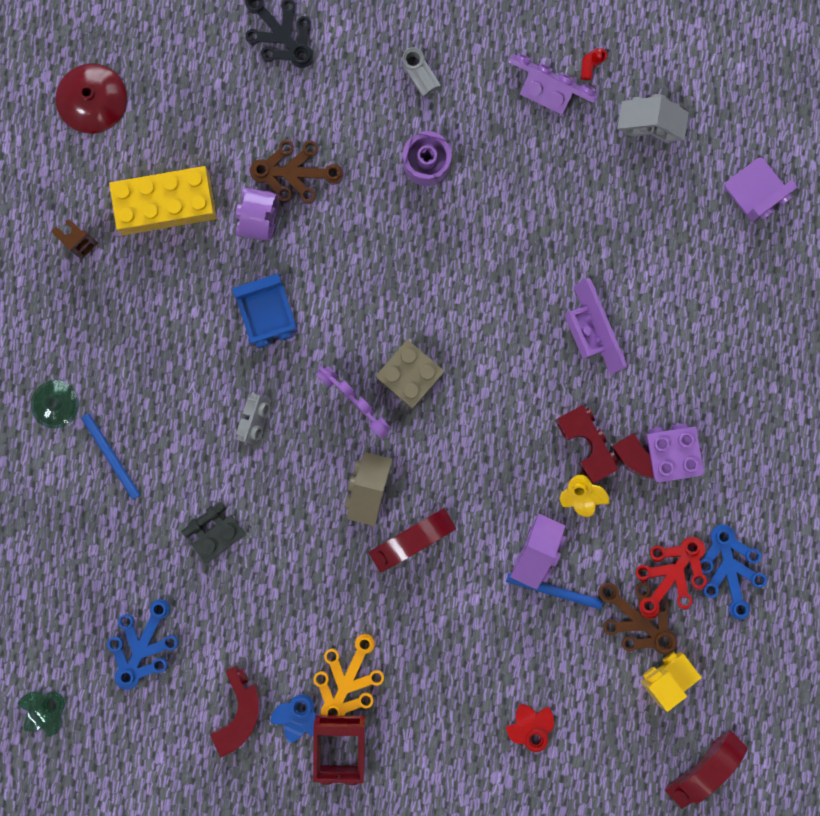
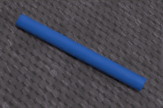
[81,413,141,500]
[506,573,603,609]

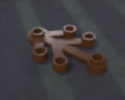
[250,140,343,204]
[598,582,677,654]

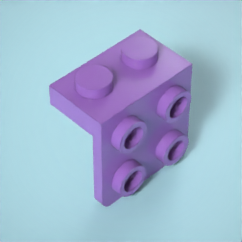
[724,158,797,222]
[642,423,704,482]

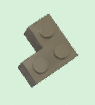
[344,452,392,526]

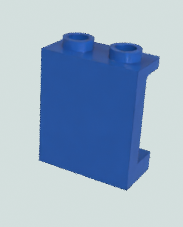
[232,273,298,348]

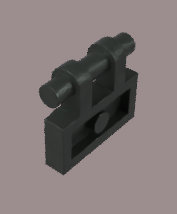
[181,501,246,564]

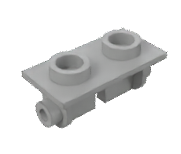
[236,393,271,446]

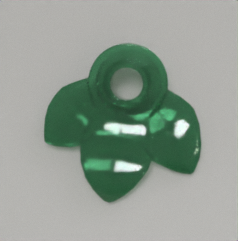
[18,691,65,737]

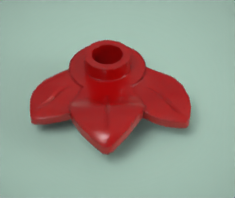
[506,704,554,752]

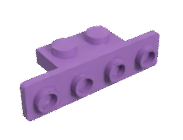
[508,53,599,115]
[564,278,627,374]

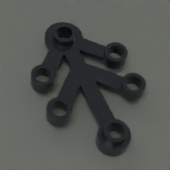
[245,0,313,68]

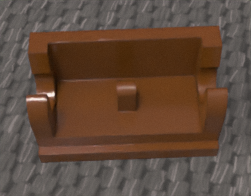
[51,220,98,260]

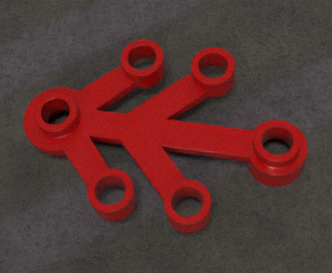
[636,537,707,619]

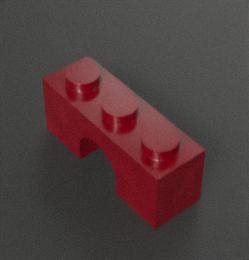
[555,405,619,484]

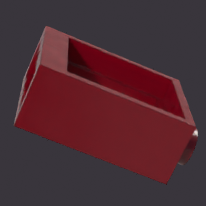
[313,715,365,785]

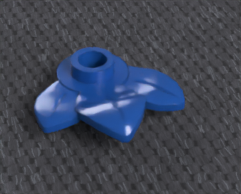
[270,694,316,743]

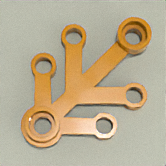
[313,634,384,716]

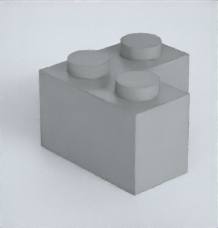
[617,94,689,142]

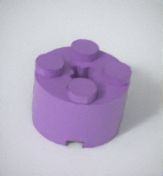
[403,131,452,186]
[236,187,279,241]

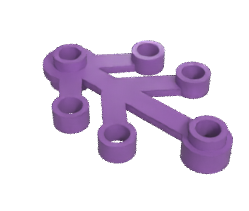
[316,365,391,440]

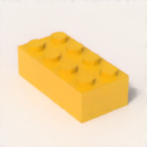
[109,166,217,236]

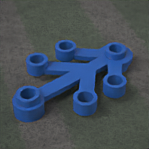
[700,525,767,620]
[107,599,179,690]

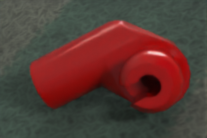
[580,48,608,81]

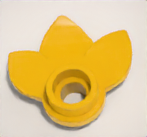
[560,475,610,518]

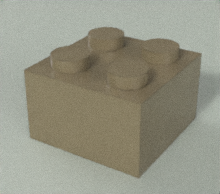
[375,339,445,411]

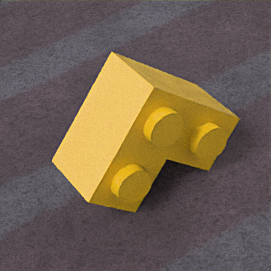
[640,652,702,712]

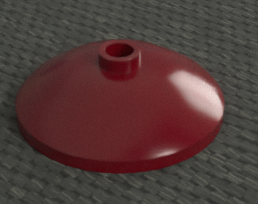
[56,63,127,134]

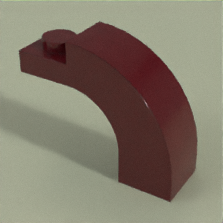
[610,433,702,479]
[368,508,456,573]
[210,665,261,758]
[665,730,748,809]

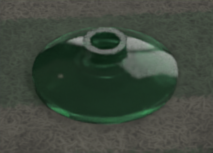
[31,380,79,428]

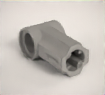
[402,47,441,98]

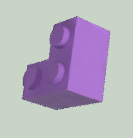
[510,513,566,589]

